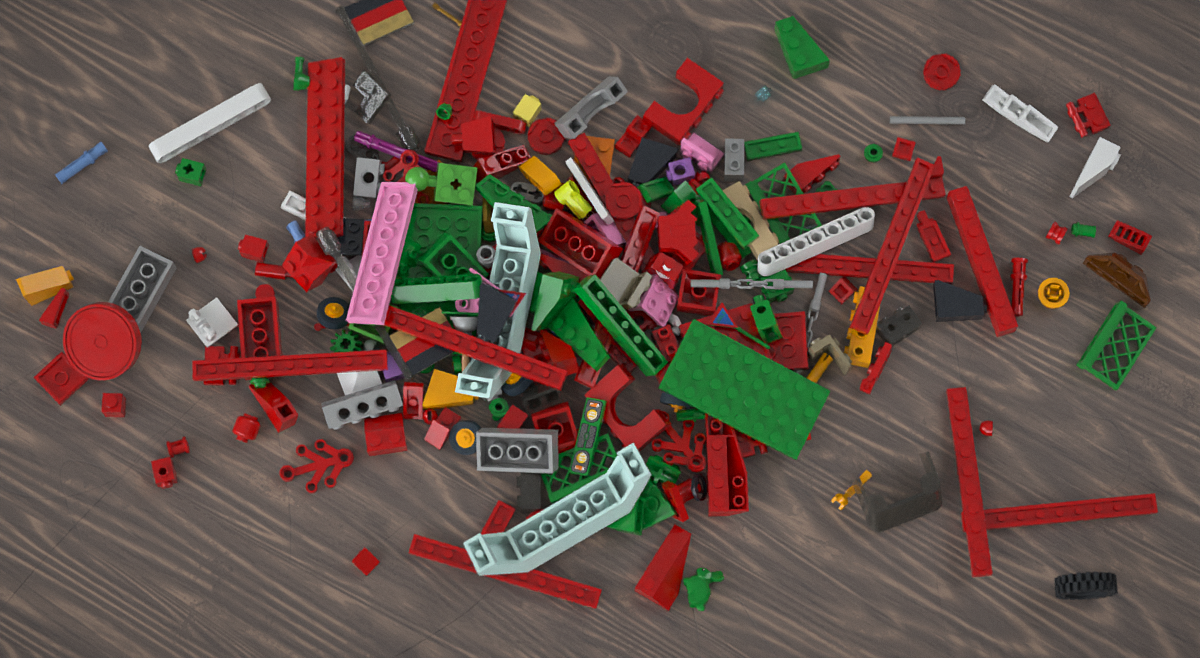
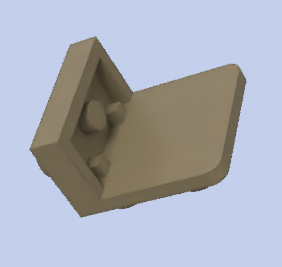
[600,258,653,310]
[808,334,852,375]

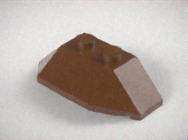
[1083,252,1151,308]

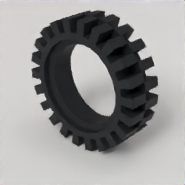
[1054,571,1118,600]

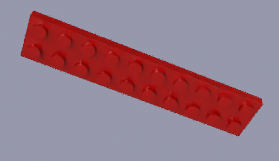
[424,0,508,162]
[305,57,345,240]

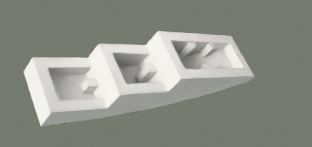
[983,84,1058,142]

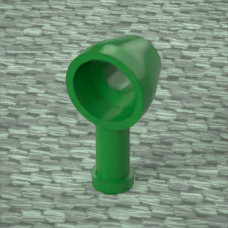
[293,56,310,91]

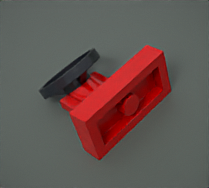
[661,474,707,522]

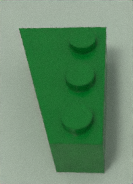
[774,16,830,79]

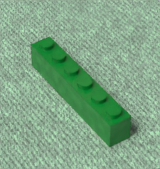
[573,274,668,377]

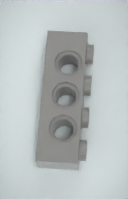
[321,380,403,430]

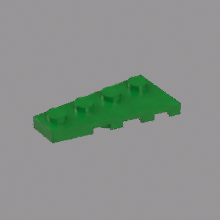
[475,174,552,233]
[548,298,610,372]
[612,459,678,530]

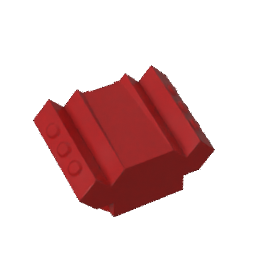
[657,200,699,268]

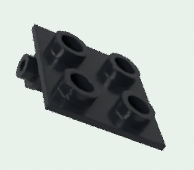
[324,218,365,255]

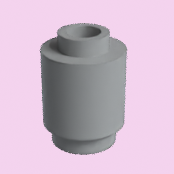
[477,245,495,269]

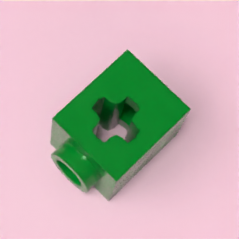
[175,158,207,186]

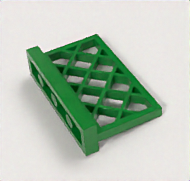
[745,162,822,244]
[1076,300,1157,391]
[541,433,617,505]

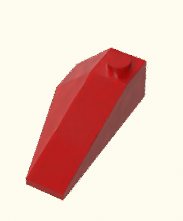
[635,524,691,611]

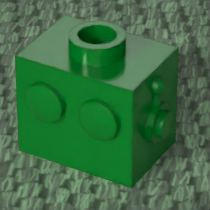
[760,269,794,303]

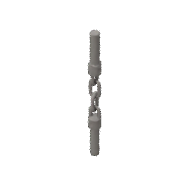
[794,273,827,375]
[691,278,813,290]

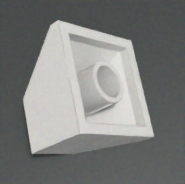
[337,371,382,395]

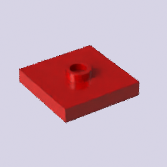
[33,352,89,406]

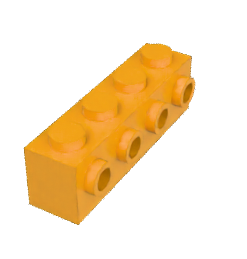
[844,286,880,368]

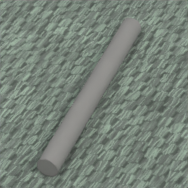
[889,116,965,125]

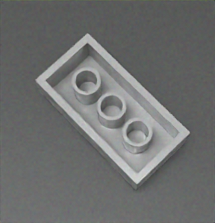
[108,246,177,333]
[476,428,559,473]

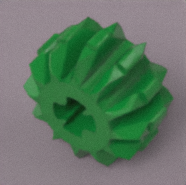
[330,330,363,353]

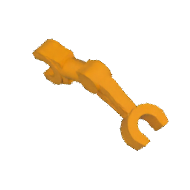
[831,470,872,510]

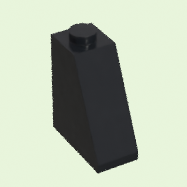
[628,137,678,189]
[933,280,987,322]
[477,282,518,343]

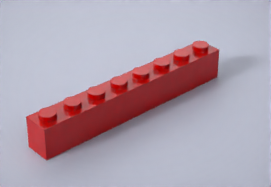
[946,186,1018,337]

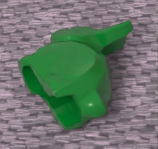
[683,568,724,612]

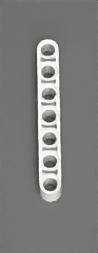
[149,83,271,163]
[757,207,875,276]

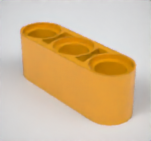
[519,156,561,196]

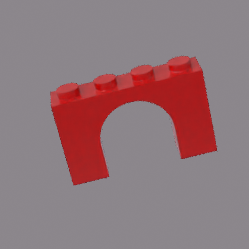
[643,58,724,146]
[584,364,671,452]

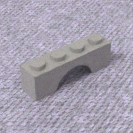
[554,76,628,139]

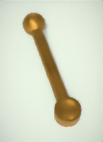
[432,3,462,27]

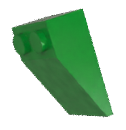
[418,232,489,278]
[532,271,579,331]

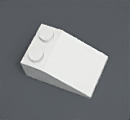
[1069,137,1121,198]

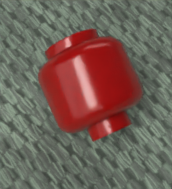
[717,242,742,271]
[232,413,261,443]

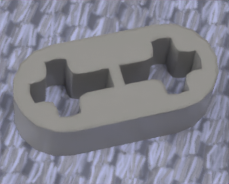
[510,182,544,205]

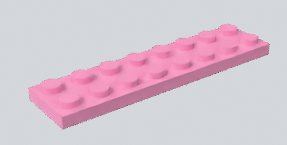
[346,182,418,325]

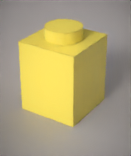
[513,94,541,127]

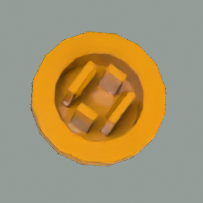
[1038,278,1070,309]

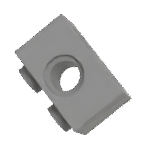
[724,139,744,182]
[353,157,385,198]

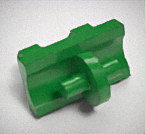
[646,455,681,485]

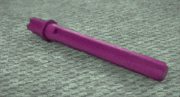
[354,131,440,173]

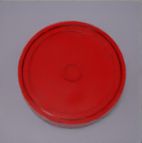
[63,302,142,380]

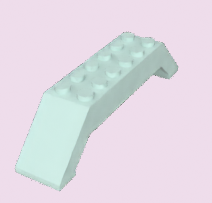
[455,202,541,399]
[463,443,651,576]

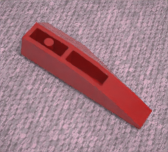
[705,413,749,517]

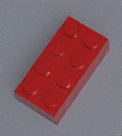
[538,208,623,280]
[237,296,282,380]

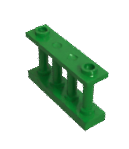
[696,177,759,259]

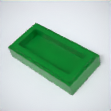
[638,176,675,203]

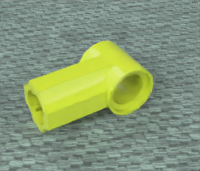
[554,180,592,219]

